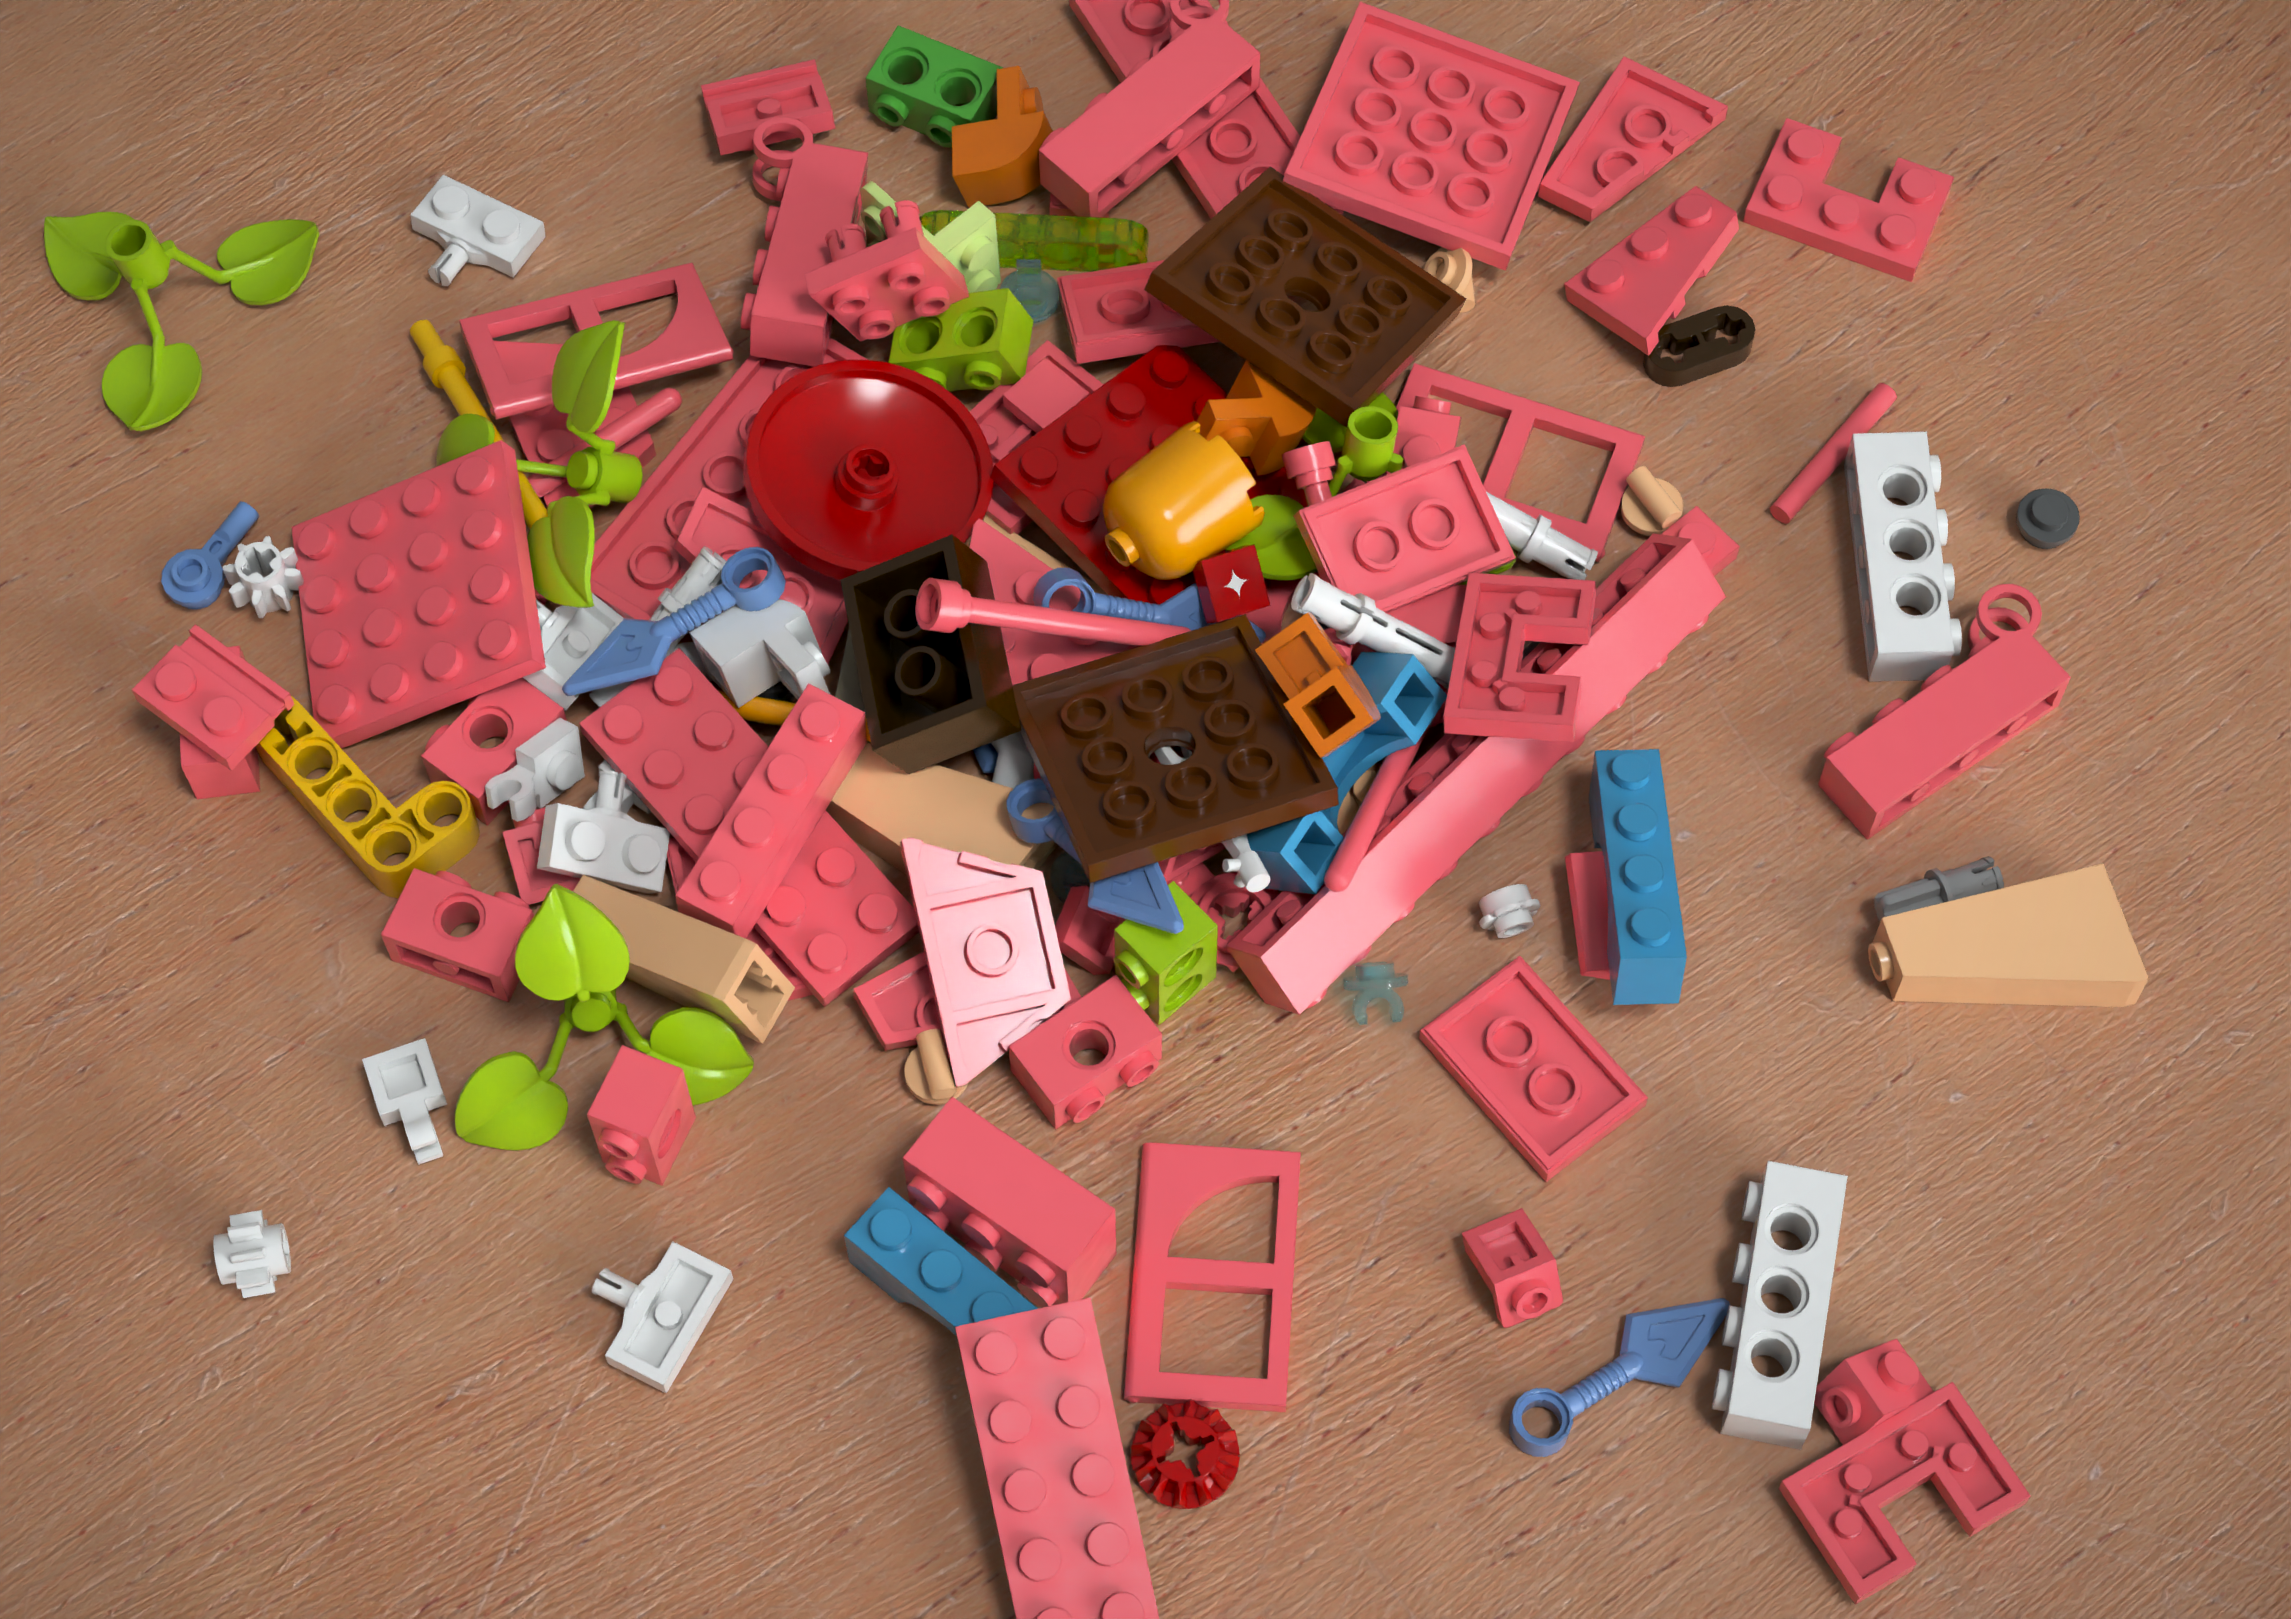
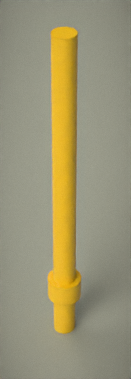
[410,320,548,530]

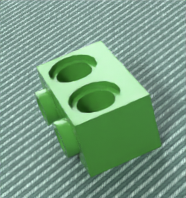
[865,25,1003,148]

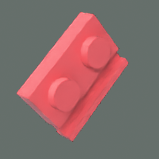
[701,59,835,155]
[132,624,295,771]

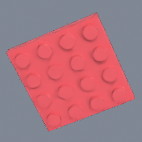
[1283,2,1580,271]
[291,440,546,749]

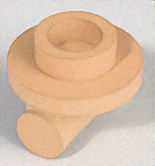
[1423,247,1475,312]
[1621,466,1683,536]
[904,1029,969,1105]

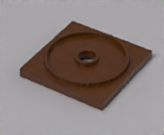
[1144,167,1467,428]
[1012,614,1339,883]

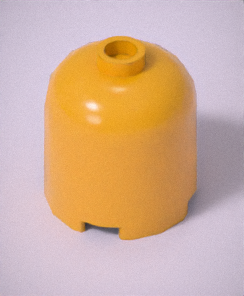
[1103,421,1265,580]

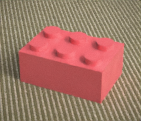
[903,1097,1117,1308]

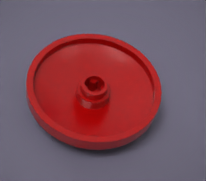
[743,360,994,580]

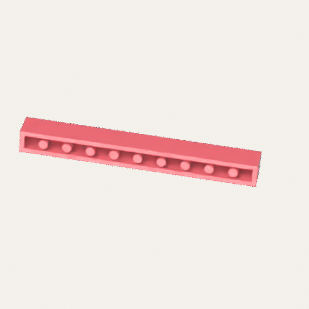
[1226,533,1726,1015]

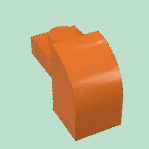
[952,66,1053,208]
[1197,360,1317,476]
[1255,612,1381,758]

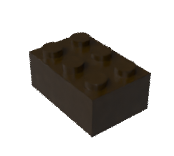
[840,534,1022,774]

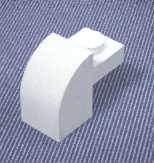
[689,599,830,708]

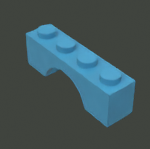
[1247,652,1447,894]
[1589,749,1687,1005]
[844,1187,1038,1335]

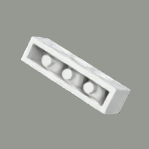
[1844,432,1962,682]
[1712,1161,1848,1450]

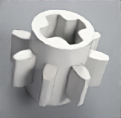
[223,536,304,618]
[213,1210,291,1298]

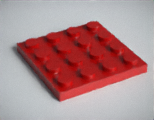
[990,345,1308,605]

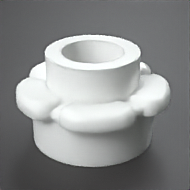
[1479,884,1540,938]

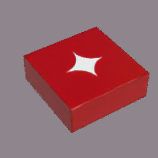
[1193,544,1271,623]

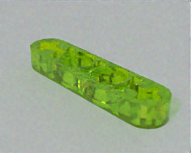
[920,210,1149,272]

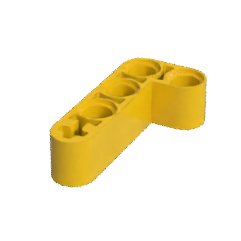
[255,696,480,899]

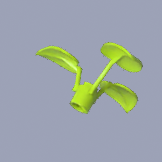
[44,212,319,431]
[436,320,643,608]
[1225,392,1516,585]
[455,884,754,1151]

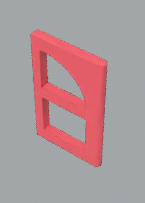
[459,263,734,420]
[1366,363,1645,562]
[1124,1142,1301,1412]

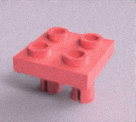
[804,200,969,342]

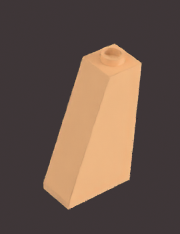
[826,743,1058,875]
[1868,864,2149,1007]
[573,875,795,1044]

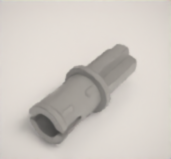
[1874,856,2004,922]

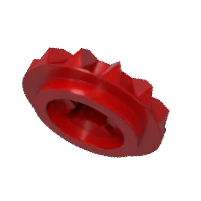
[1131,1399,1240,1509]

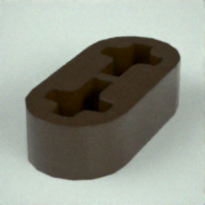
[1643,305,1755,387]

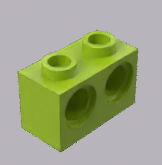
[889,288,1034,392]
[1114,881,1218,1025]

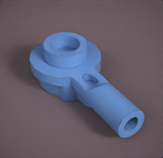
[161,501,259,609]

